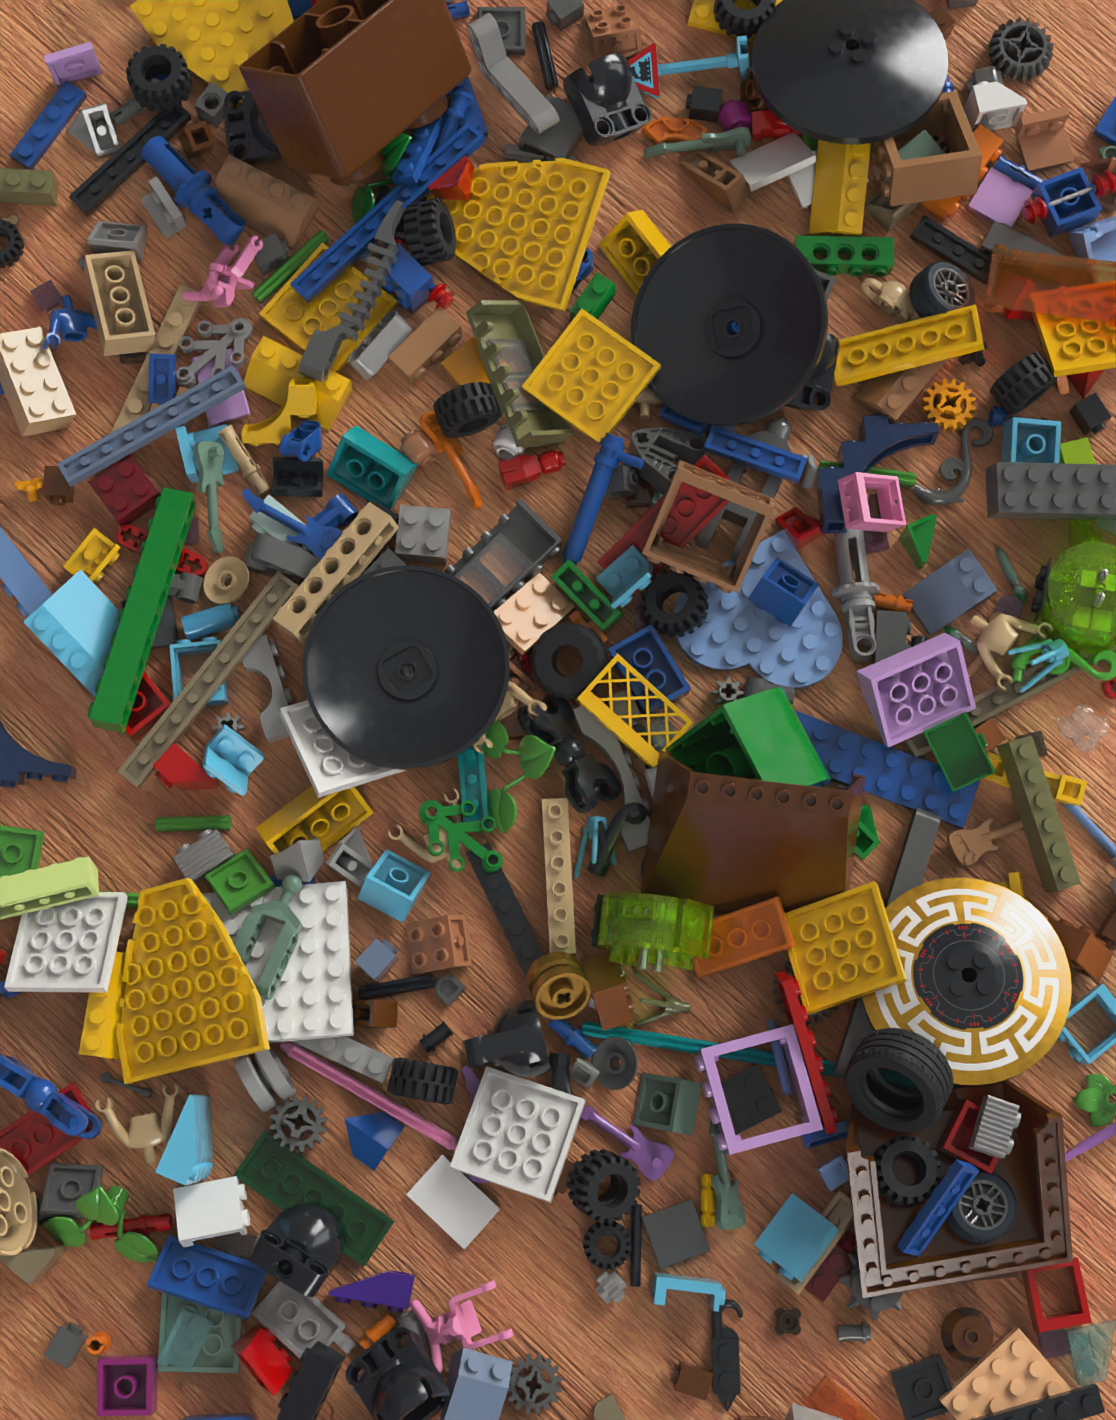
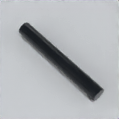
[630,1204,642,1287]

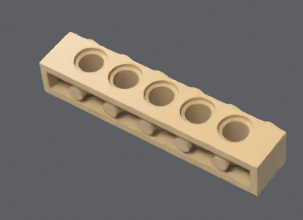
[273,502,399,644]
[542,798,576,955]

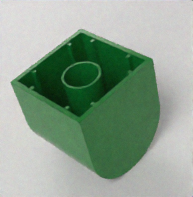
[665,687,831,788]

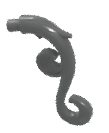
[911,418,993,506]

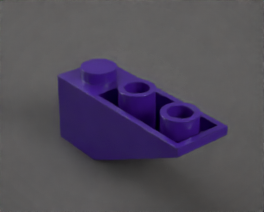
[329,1270,416,1313]

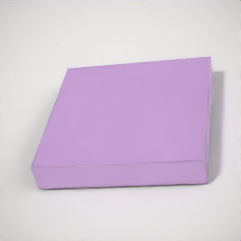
[44,42,103,86]
[967,167,1034,228]

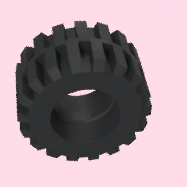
[714,0,776,39]
[126,44,192,113]
[404,198,456,266]
[990,352,1057,415]
[433,382,502,438]
[641,569,709,638]
[387,1057,458,1105]
[874,1135,942,1208]
[567,1149,641,1223]

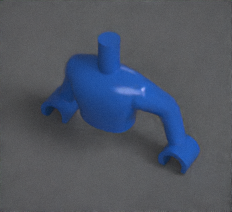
[41,295,103,353]

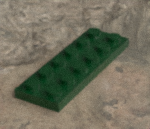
[234,1130,395,1267]

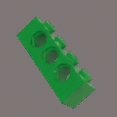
[793,236,894,277]

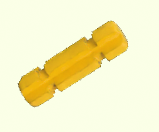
[700,1174,715,1227]

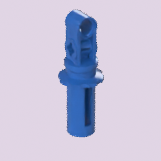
[141,136,246,246]

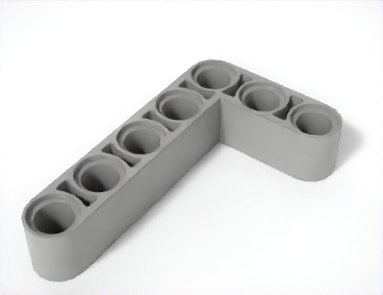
[467,13,560,134]

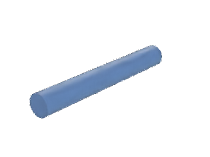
[1062,803,1116,859]
[766,1019,793,1096]

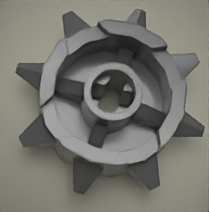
[838,1253,903,1320]

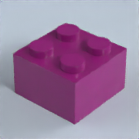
[97,1355,158,1416]

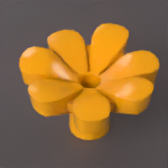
[13,477,44,502]

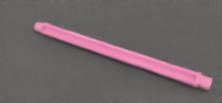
[279,1041,459,1151]

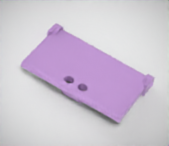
[191,348,250,428]

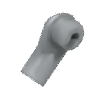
[800,453,818,489]

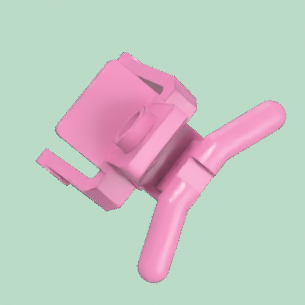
[182,236,263,308]
[410,1280,513,1373]

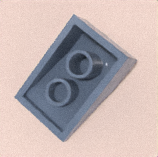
[902,549,998,636]
[440,1348,513,1420]

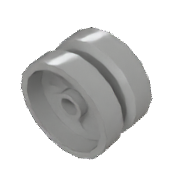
[234,1046,296,1112]

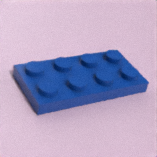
[147,1235,267,1320]

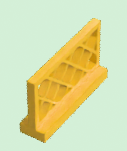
[576,653,694,768]

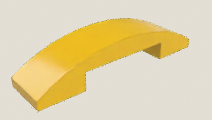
[984,752,1088,806]

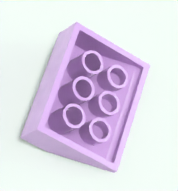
[856,633,976,748]

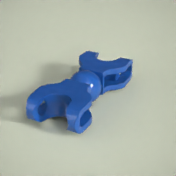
[0,1054,102,1140]

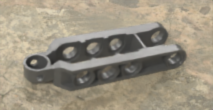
[695,417,791,563]

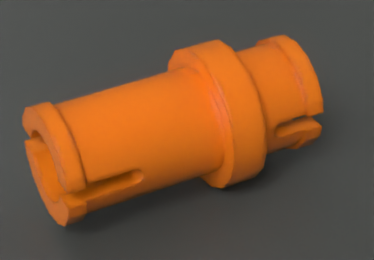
[874,592,913,616]
[358,1311,398,1350]
[86,1331,112,1355]

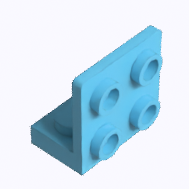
[175,424,239,483]
[596,544,654,609]
[203,724,265,796]

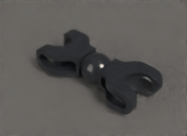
[517,694,621,813]

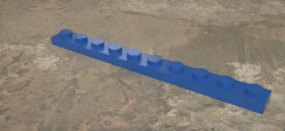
[290,122,486,303]

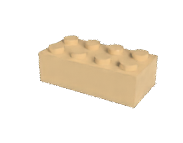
[83,250,155,356]
[0,327,76,437]

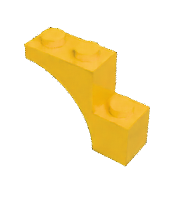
[241,377,317,446]

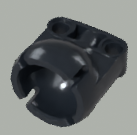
[563,53,651,146]
[224,90,283,166]
[785,333,840,411]
[462,1000,551,1078]
[248,1204,344,1297]
[345,1327,451,1420]

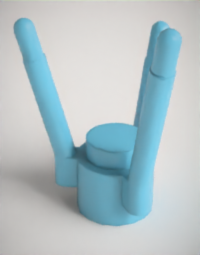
[1007,638,1069,693]
[573,816,617,878]

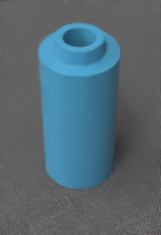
[181,603,240,640]

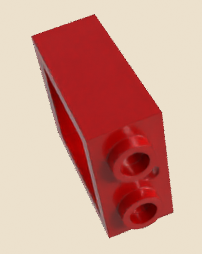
[1021,1256,1092,1332]

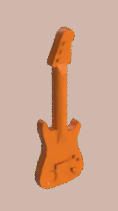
[419,411,482,510]

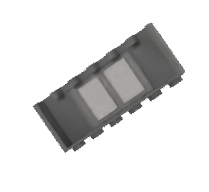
[444,498,562,611]

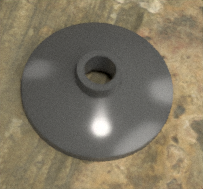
[592,1037,638,1090]

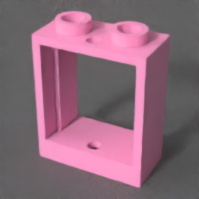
[838,472,906,532]

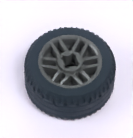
[909,261,975,318]
[946,1169,1017,1244]

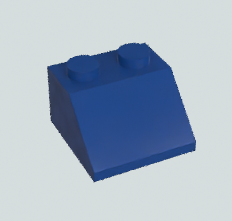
[748,557,819,627]

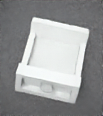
[173,1176,250,1247]

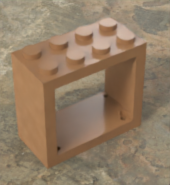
[870,91,982,206]
[642,460,775,593]

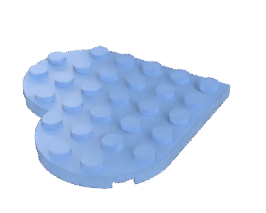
[674,529,843,689]

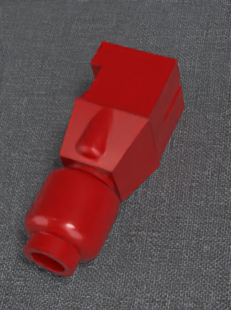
[752,110,802,142]
[499,450,566,491]

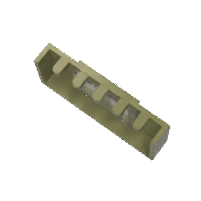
[466,300,574,448]

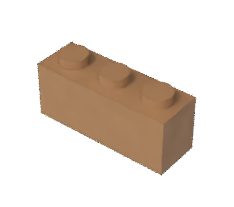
[388,306,462,385]

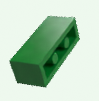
[551,559,625,633]

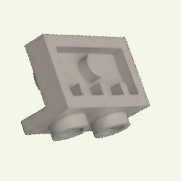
[141,176,187,238]

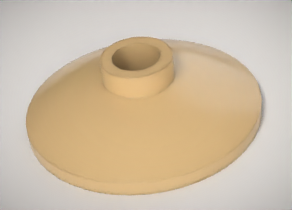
[203,556,249,605]

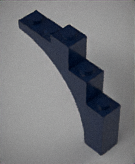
[816,414,939,534]
[0,721,77,789]

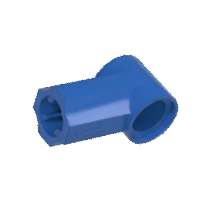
[306,493,358,528]

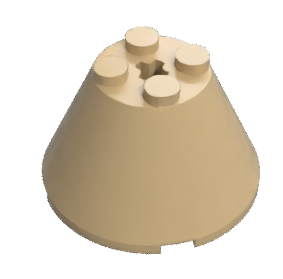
[0,1148,38,1256]

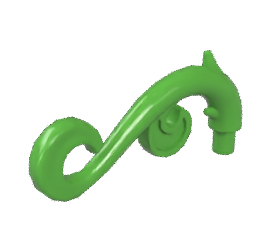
[1010,634,1116,683]

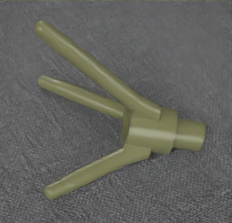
[634,972,690,1027]

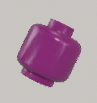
[717,100,752,132]

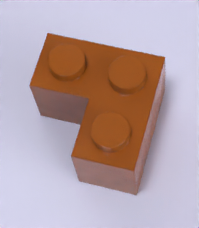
[1047,918,1113,981]
[580,951,634,1031]

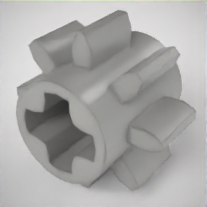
[711,677,744,705]
[212,712,246,734]
[594,1271,627,1304]

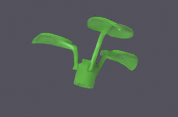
[484,721,556,833]
[43,1186,160,1262]

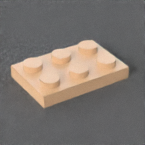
[494,572,575,656]

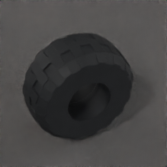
[531,623,608,699]

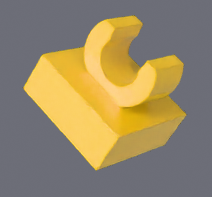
[997,872,1025,899]

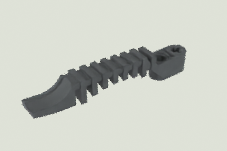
[298,200,405,382]

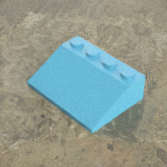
[23,570,120,697]
[155,1095,214,1185]

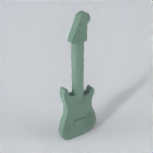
[644,127,751,158]
[194,441,224,553]
[709,1121,746,1230]

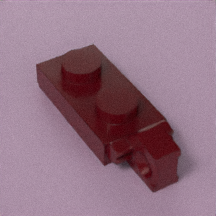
[804,1230,857,1302]

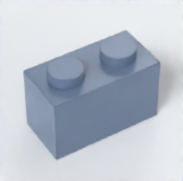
[355,938,399,982]

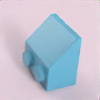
[357,849,431,923]

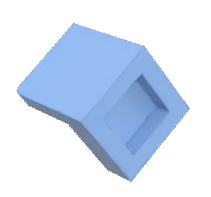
[815,1154,849,1191]

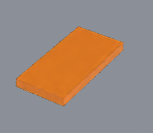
[682,897,796,979]

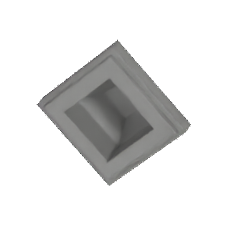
[569,1058,600,1089]

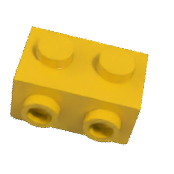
[61,528,120,585]

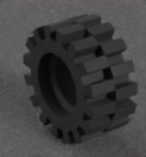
[0,219,24,268]
[583,1220,632,1270]

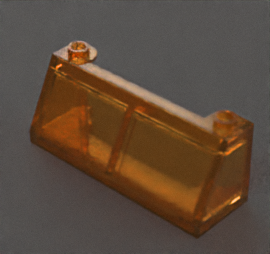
[983,244,1116,327]

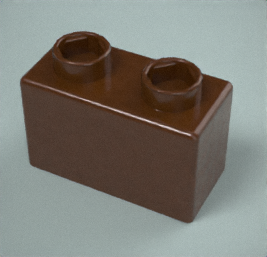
[239,0,472,186]

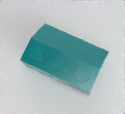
[326,425,418,510]

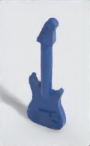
[242,489,342,560]

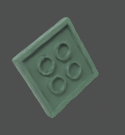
[158,1292,242,1373]

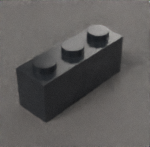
[277,1341,346,1420]

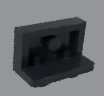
[271,457,324,497]

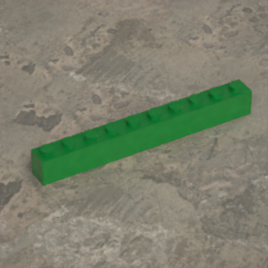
[88,487,197,733]

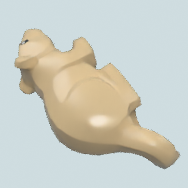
[861,278,921,324]

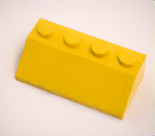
[808,140,871,237]
[598,210,671,296]
[244,336,353,431]
[255,786,373,854]
[79,952,126,1060]

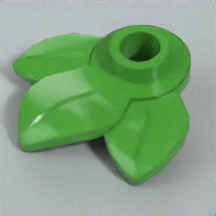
[1073,1074,1116,1127]

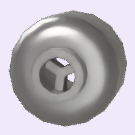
[967,66,1003,94]

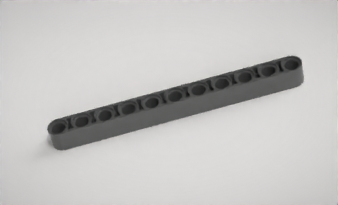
[833,807,941,1077]

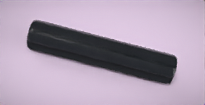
[532,21,558,90]
[358,974,435,1000]

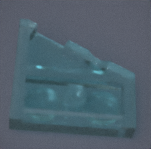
[1064,1319,1116,1386]

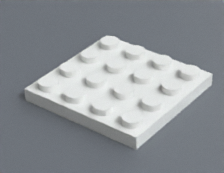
[279,700,406,798]
[4,892,128,993]
[450,1066,586,1203]

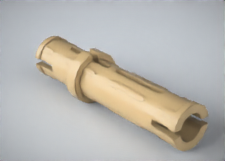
[218,425,272,497]

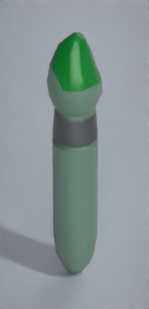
[996,548,1026,603]
[944,626,979,655]

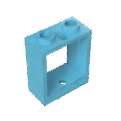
[170,637,229,706]
[1057,984,1116,1065]

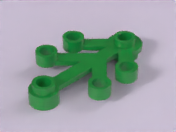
[418,800,503,873]

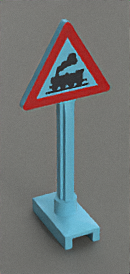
[628,36,750,98]

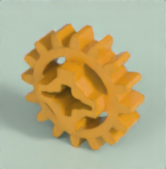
[921,378,976,432]

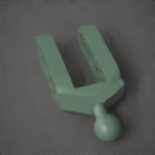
[234,875,303,1000]

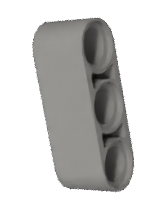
[347,310,412,379]

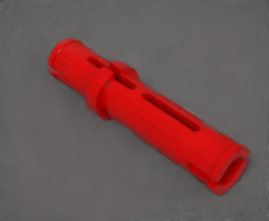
[90,1213,173,1241]

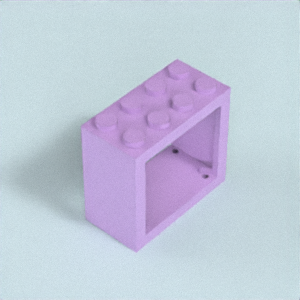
[694,1024,823,1155]

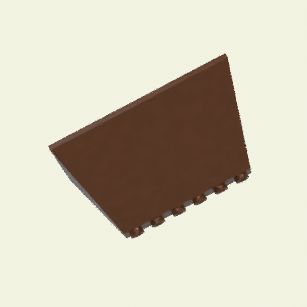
[639,751,866,913]
[846,1080,1073,1298]

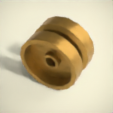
[526,952,591,1020]

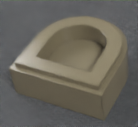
[593,1393,625,1420]

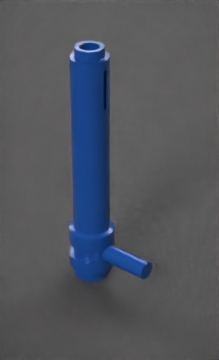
[562,433,644,565]

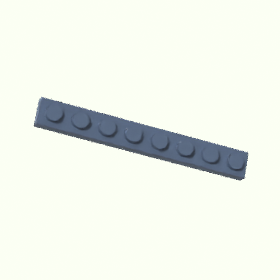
[57,365,246,487]

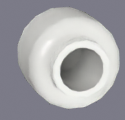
[493,423,525,460]

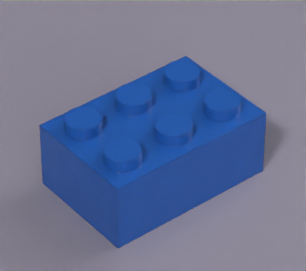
[607,624,691,719]

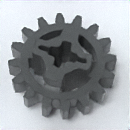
[269,1095,327,1154]
[508,1353,562,1414]

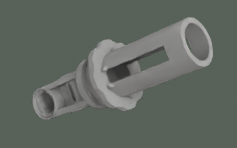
[832,529,880,663]

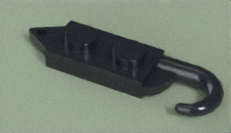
[711,1299,743,1412]

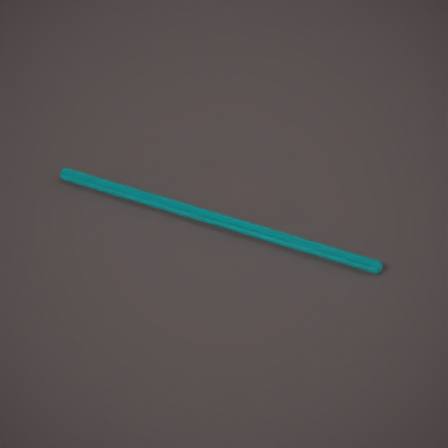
[581,1021,957,1090]

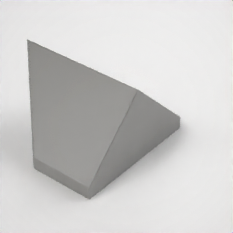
[66,103,120,157]
[326,825,374,888]
[270,837,324,882]

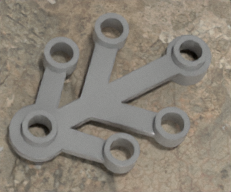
[176,318,253,389]

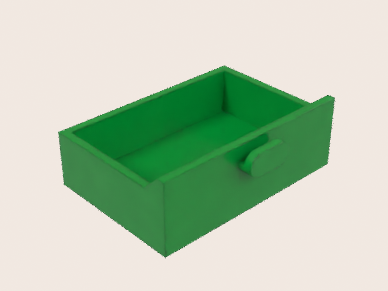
[924,711,995,792]

